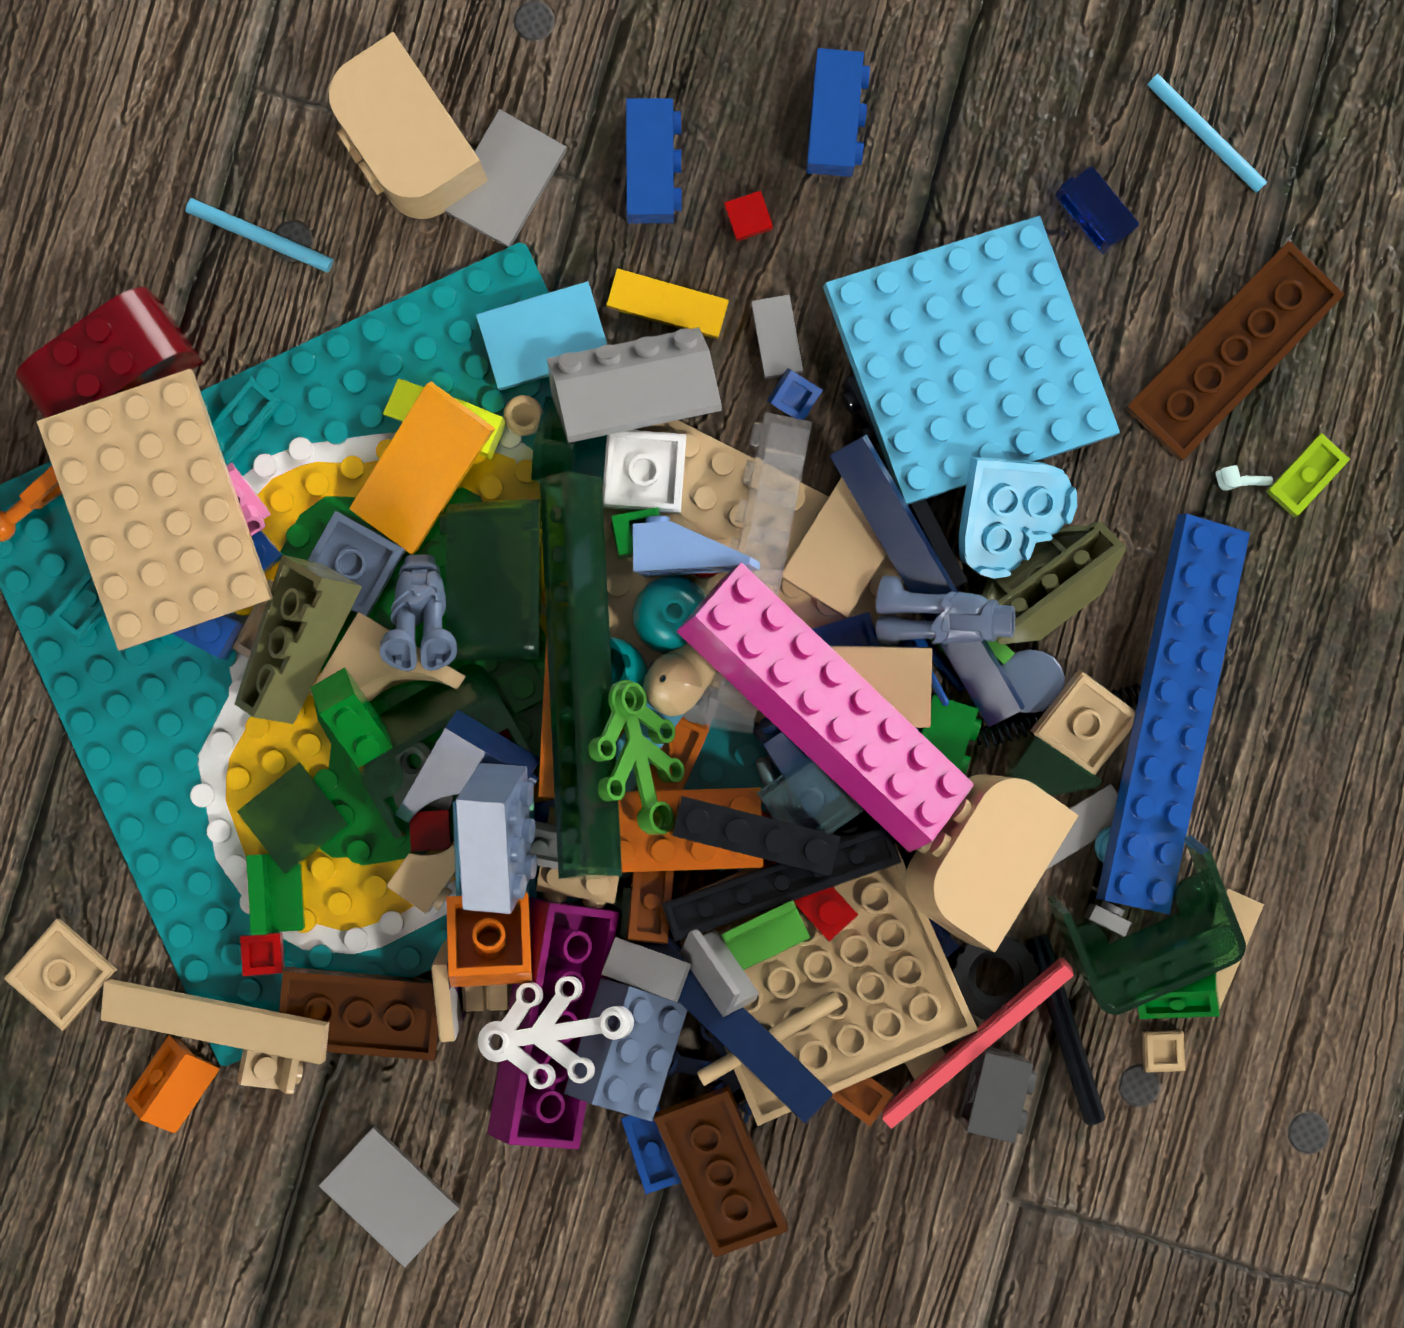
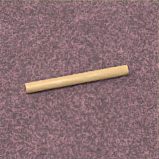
[697,991,843,1086]

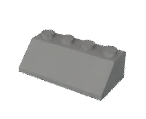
[547,327,722,443]

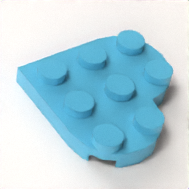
[958,457,1077,579]

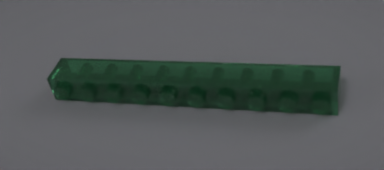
[540,471,622,879]

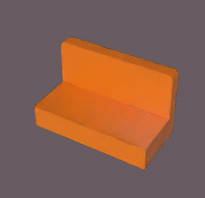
[124,1035,219,1133]

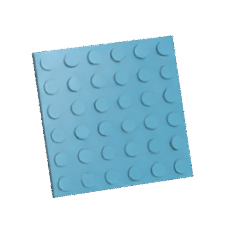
[823,216,1120,505]

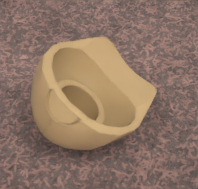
[643,643,717,717]

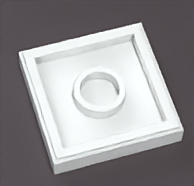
[602,430,686,514]

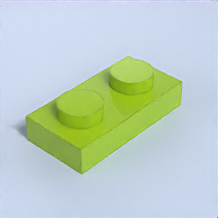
[1265,433,1350,518]

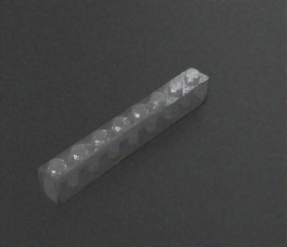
[697,412,812,735]

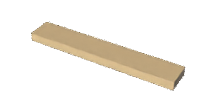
[101,979,330,1065]

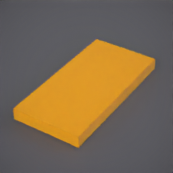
[349,382,495,555]

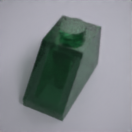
[531,396,579,486]
[1005,736,1102,796]

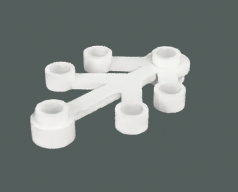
[478,976,634,1089]

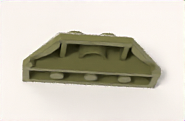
[982,521,1126,644]

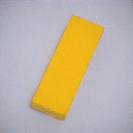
[606,268,729,339]

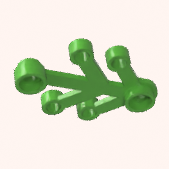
[588,680,684,835]

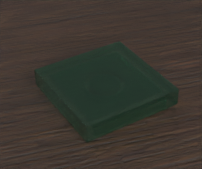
[237,762,349,874]

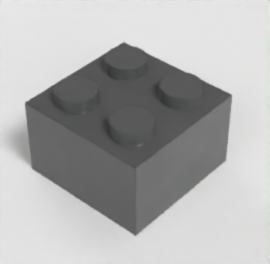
[958,1047,1037,1143]

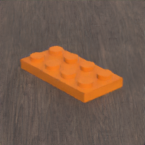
[600,787,763,873]

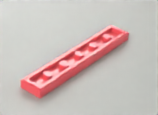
[882,957,1074,1129]

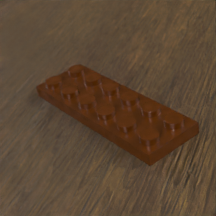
[1125,241,1345,462]

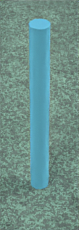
[1147,74,1267,193]
[185,198,334,273]

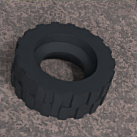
[950,935,1039,1020]

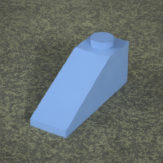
[633,516,760,577]

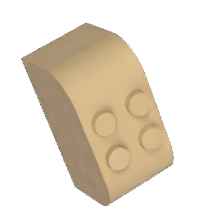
[329,32,488,219]
[905,774,1079,952]

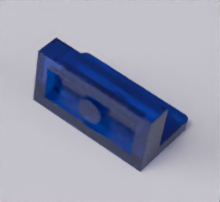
[1055,167,1139,255]

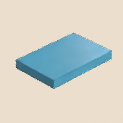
[476,281,607,391]

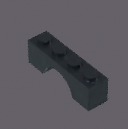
[670,796,841,876]

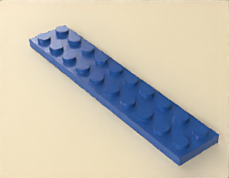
[1096,514,1250,915]

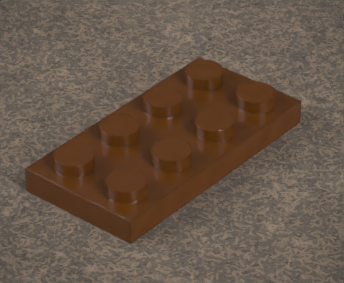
[279,967,438,1061]
[654,1085,788,1258]

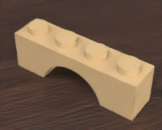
[387,844,455,914]

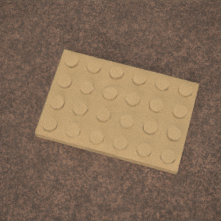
[37,369,273,651]

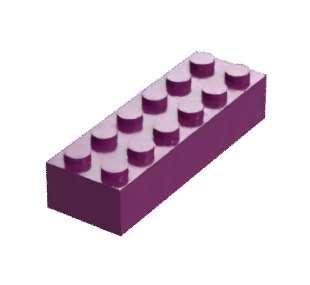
[487,897,619,1149]

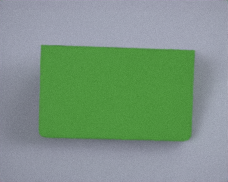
[721,900,811,970]

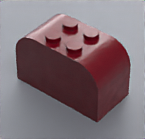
[15,287,203,418]

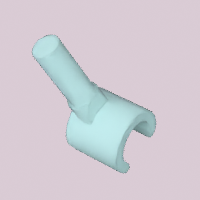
[1215,465,1273,491]

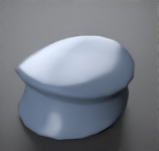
[1001,650,1065,713]

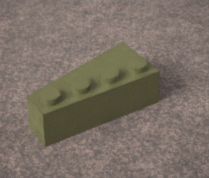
[234,555,362,724]

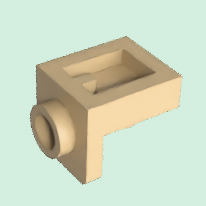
[237,1049,303,1094]

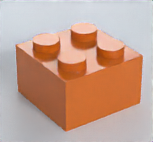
[446,892,532,987]

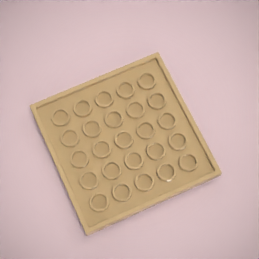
[680,844,978,1126]

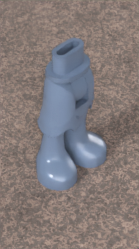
[380,555,457,671]
[876,575,1015,647]

